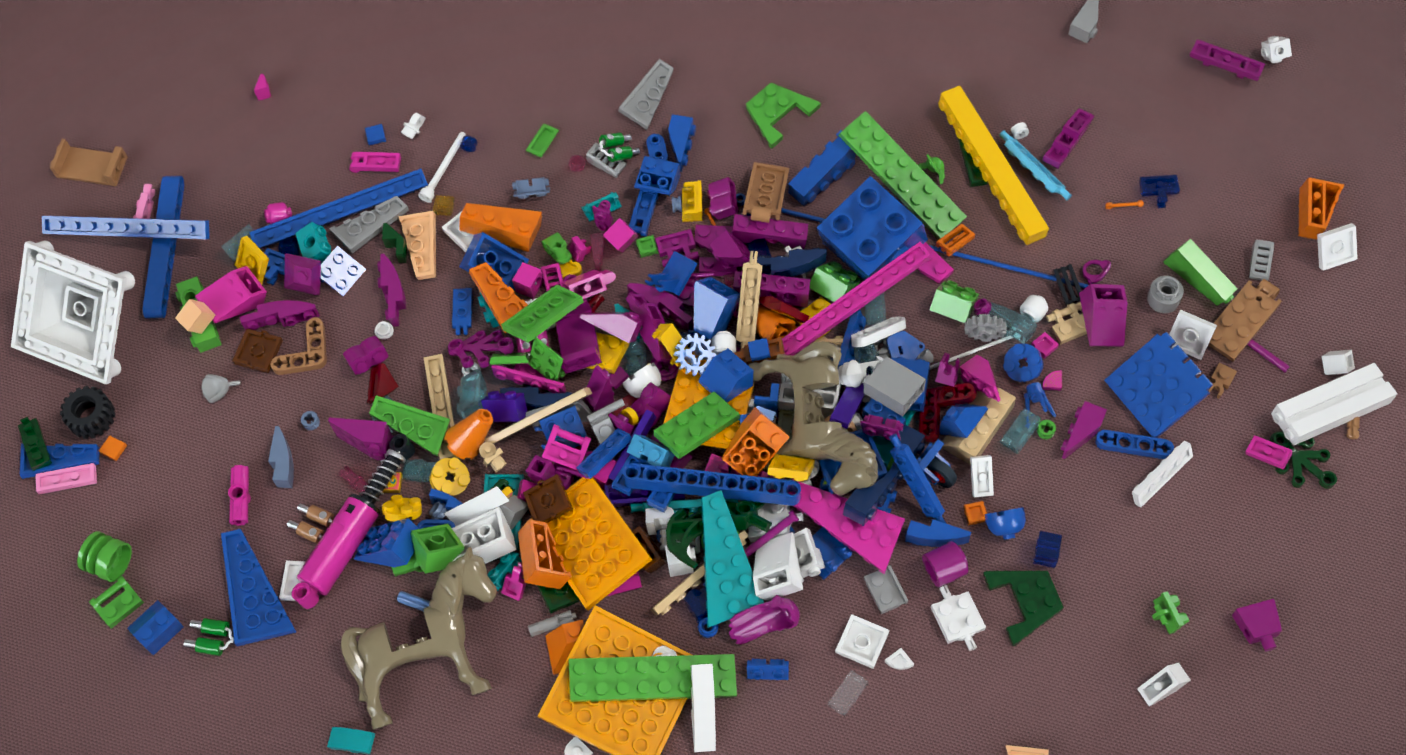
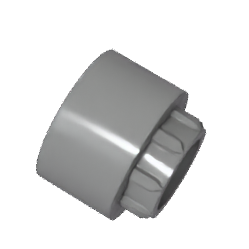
[1147,276,1184,313]

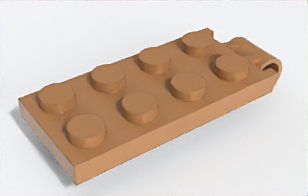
[743,162,789,223]
[1208,279,1282,362]

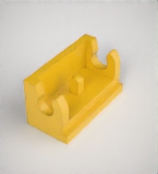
[682,180,703,222]
[652,323,689,366]

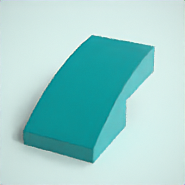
[327,727,375,754]

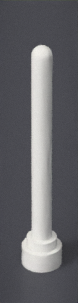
[418,132,466,203]

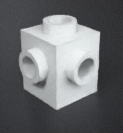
[1261,36,1292,63]

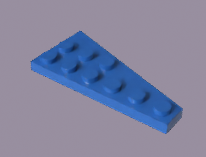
[221,529,296,646]

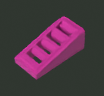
[541,263,563,292]

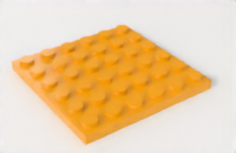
[537,605,691,755]

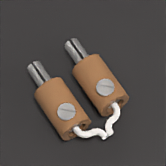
[287,503,334,544]

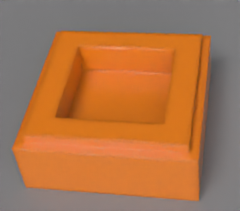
[99,435,127,461]
[963,501,987,525]

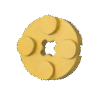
[430,457,470,497]
[382,495,422,522]

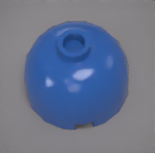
[984,507,1026,540]

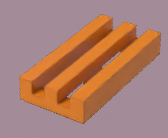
[936,224,975,256]

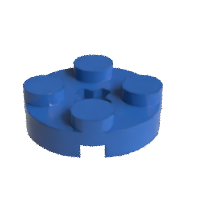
[1003,344,1043,382]

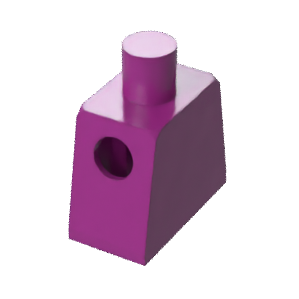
[1232,598,1282,652]

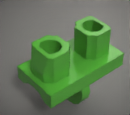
[1152,591,1189,634]

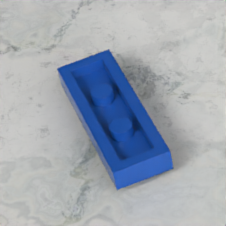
[576,428,632,479]

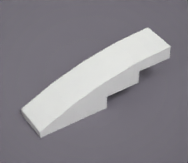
[690,664,716,752]

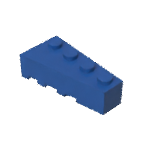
[789,130,856,206]

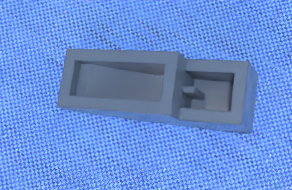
[268,426,294,488]

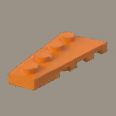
[469,262,528,333]

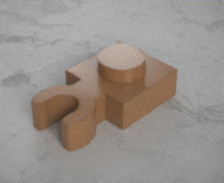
[1208,363,1237,399]

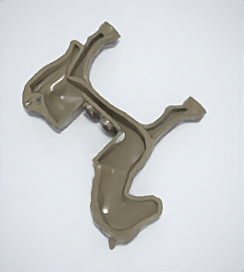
[748,341,878,496]
[340,547,497,730]

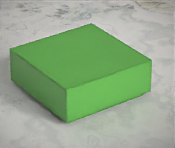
[636,235,658,258]

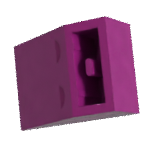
[1079,284,1127,347]

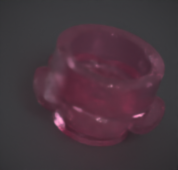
[568,155,586,172]

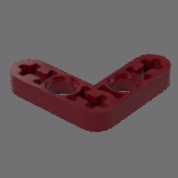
[919,383,977,443]

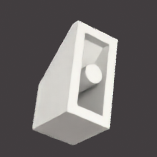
[1137,663,1191,706]

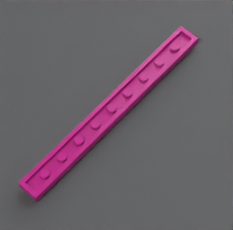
[782,242,932,355]

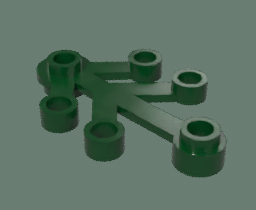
[1270,431,1337,489]

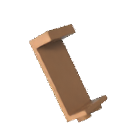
[50,138,128,186]

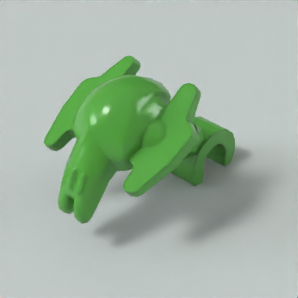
[917,154,945,184]

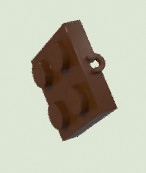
[232,329,283,373]
[523,474,573,523]

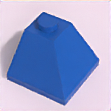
[939,404,988,438]

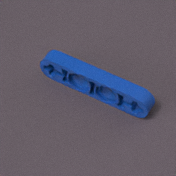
[1095,430,1174,459]

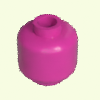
[264,202,292,224]

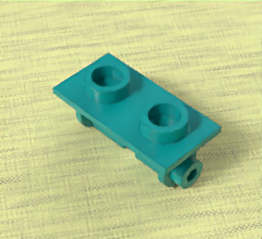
[581,192,622,222]
[487,552,522,592]

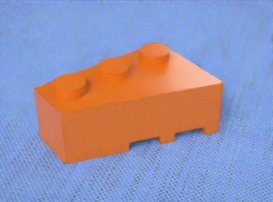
[518,519,572,589]

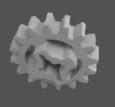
[964,314,1007,342]

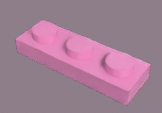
[36,463,97,494]

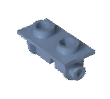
[512,177,550,199]

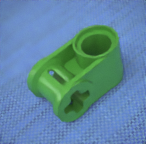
[541,232,572,264]

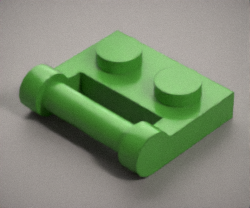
[89,576,144,629]

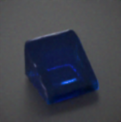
[278,237,299,256]

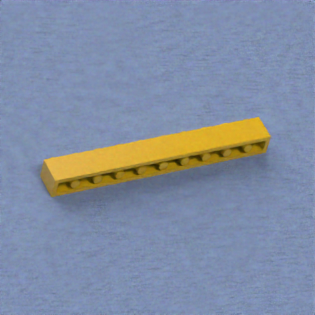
[938,85,1049,245]

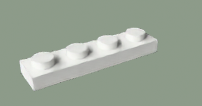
[1132,441,1193,507]

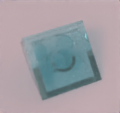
[456,369,487,420]

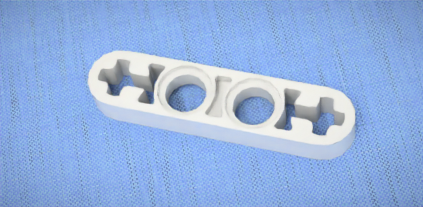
[851,316,906,347]

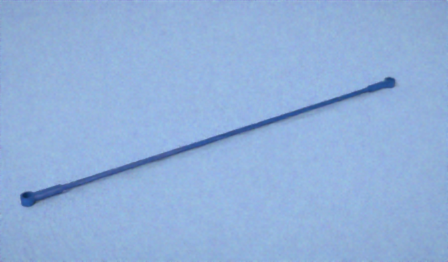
[736,193,1089,289]

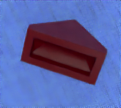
[367,363,399,404]

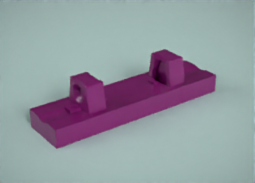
[1189,39,1265,81]

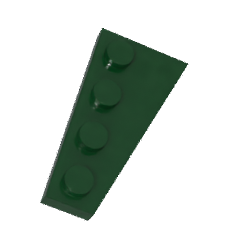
[518,542,580,614]

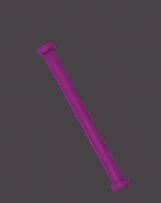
[744,511,799,557]

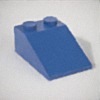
[459,232,529,291]

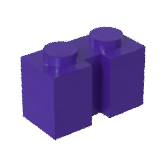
[481,391,527,422]

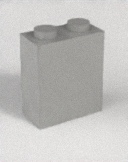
[863,356,926,416]

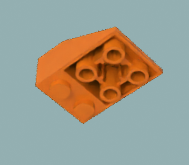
[721,407,790,476]

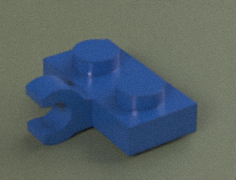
[264,248,285,285]

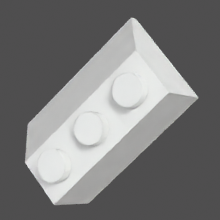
[452,507,516,564]

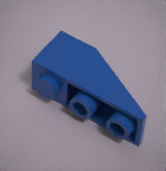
[668,114,696,172]

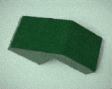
[382,223,407,263]

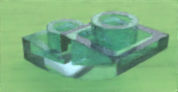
[221,224,254,261]
[864,292,886,325]
[624,337,646,376]
[402,459,437,483]

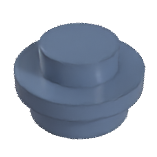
[429,502,447,520]

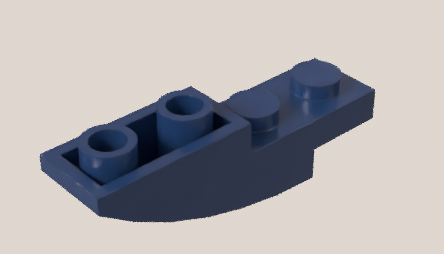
[753,248,827,277]
[500,386,573,412]

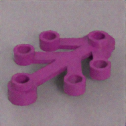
[448,330,514,368]

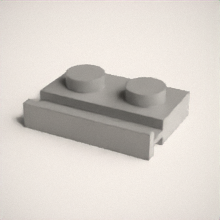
[864,565,908,614]

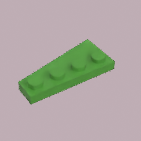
[369,395,450,457]

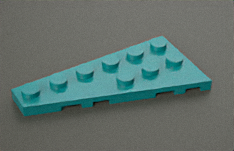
[701,490,764,628]

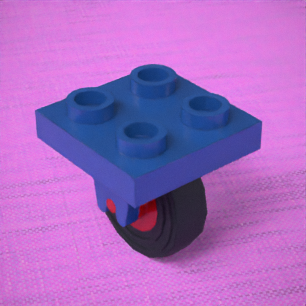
[917,439,957,488]

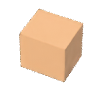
[176,299,215,334]

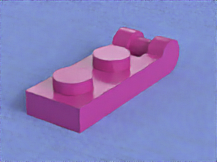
[349,152,401,173]

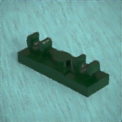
[18,417,52,471]

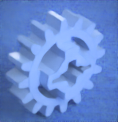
[674,333,716,376]

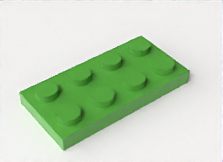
[501,285,584,343]
[654,392,740,459]

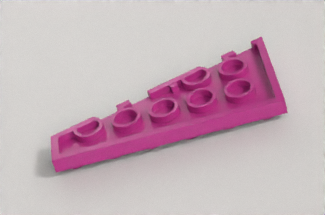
[788,479,905,575]

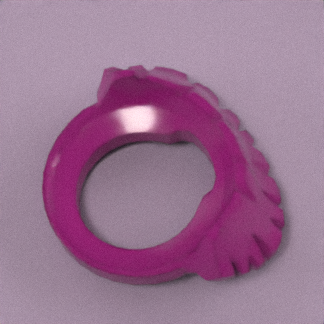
[1082,260,1111,284]

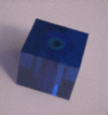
[1033,531,1062,568]

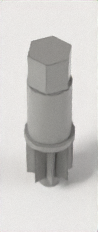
[528,610,577,637]

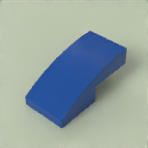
[429,488,463,511]

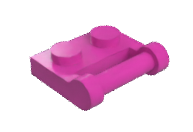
[542,424,591,471]

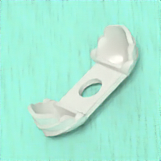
[838,356,884,388]

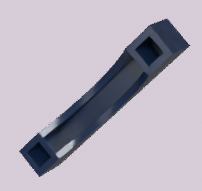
[843,425,926,526]

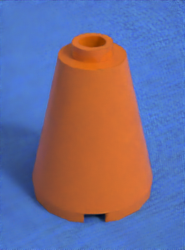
[756,304,797,340]
[444,409,493,460]

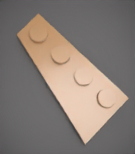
[398,211,436,280]

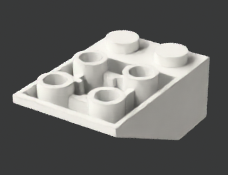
[753,532,803,601]

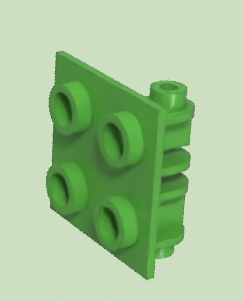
[528,337,566,382]

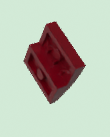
[759,296,809,323]

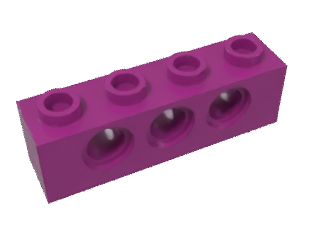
[733,271,810,307]

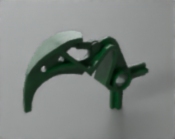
[666,501,772,569]

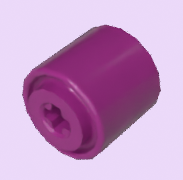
[922,541,969,588]

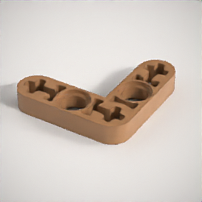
[270,317,327,375]

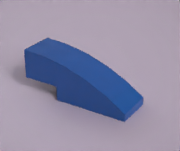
[905,520,971,547]

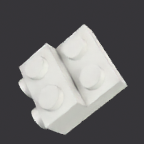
[794,528,825,583]

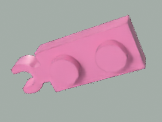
[133,184,155,219]

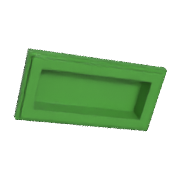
[526,123,559,157]
[489,352,529,365]

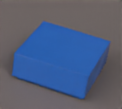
[365,124,386,146]
[748,338,771,362]

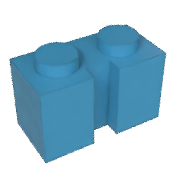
[627,434,675,467]

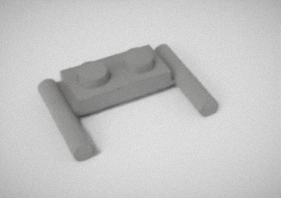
[587,398,625,461]

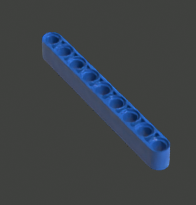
[143,176,184,319]
[623,463,801,506]

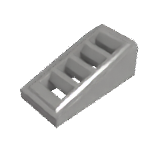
[586,143,626,178]
[1249,239,1274,281]

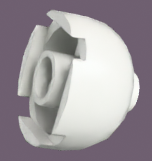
[622,363,662,398]

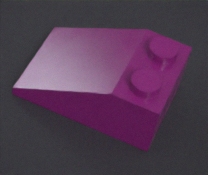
[328,417,393,460]

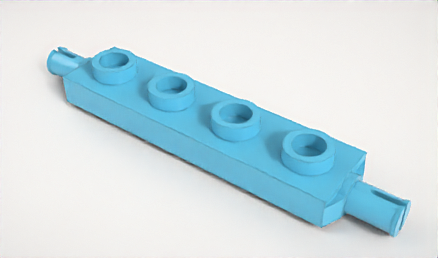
[999,130,1072,201]

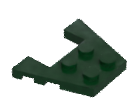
[983,571,1064,646]

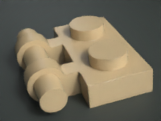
[1046,302,1087,345]

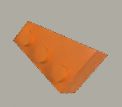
[1298,177,1344,240]

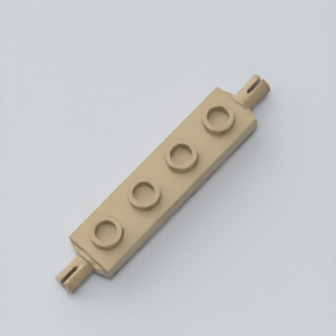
[736,251,763,349]

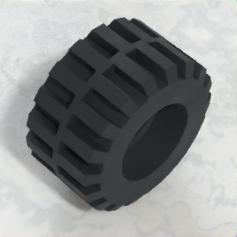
[60,386,115,439]

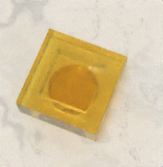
[433,195,455,216]

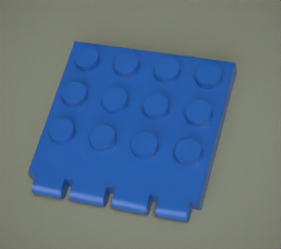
[1104,332,1213,438]

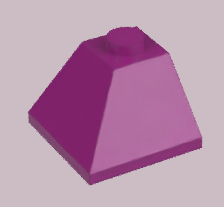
[709,230,754,267]
[284,253,321,296]

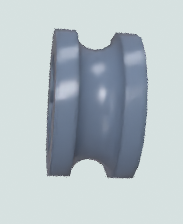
[672,196,682,213]
[301,411,320,430]

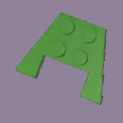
[746,83,821,149]

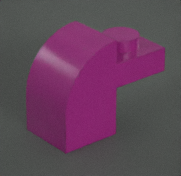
[526,455,574,490]

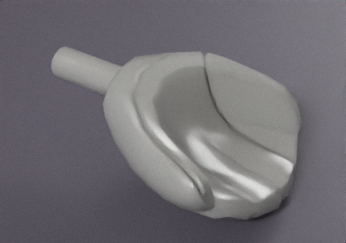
[201,374,240,403]

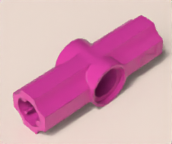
[228,465,251,526]

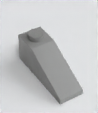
[1068,0,1099,44]

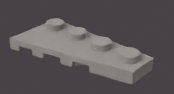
[329,196,409,254]

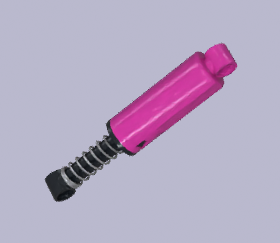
[292,434,415,609]

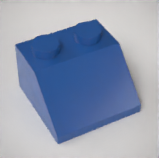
[698,348,754,402]
[127,600,184,655]

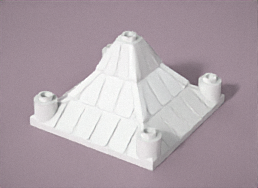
[11,240,135,385]

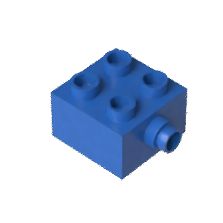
[817,176,928,281]

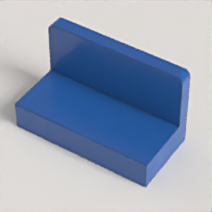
[754,383,780,418]

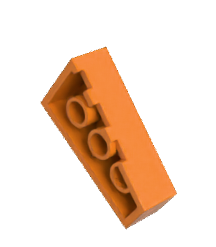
[459,203,542,252]

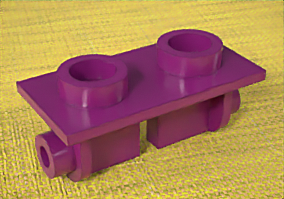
[592,200,613,231]
[860,414,904,441]

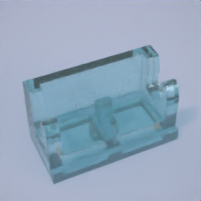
[1000,409,1041,454]

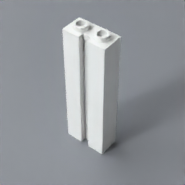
[1271,363,1397,446]

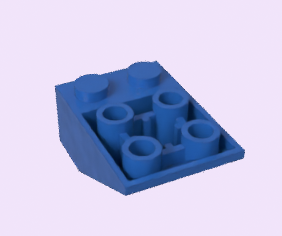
[354,518,419,567]

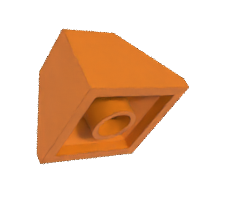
[545,620,584,675]

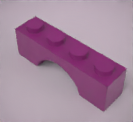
[732,214,808,250]

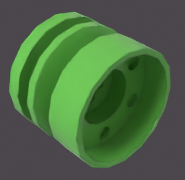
[77,531,132,582]

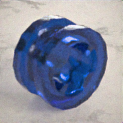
[460,136,478,152]

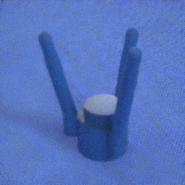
[1024,382,1056,431]

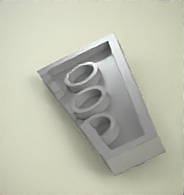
[618,59,674,130]

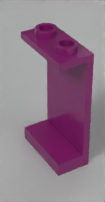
[556,298,602,374]

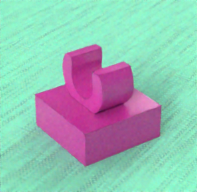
[567,236,592,262]

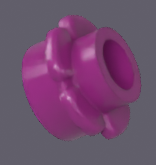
[973,298,992,315]

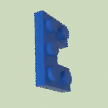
[612,454,676,513]

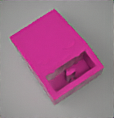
[195,266,267,323]

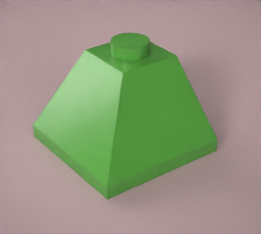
[411,524,465,573]

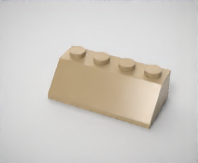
[942,388,1016,465]

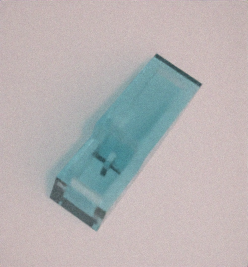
[977,303,1037,344]

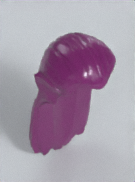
[729,595,800,645]

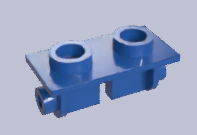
[747,658,789,680]

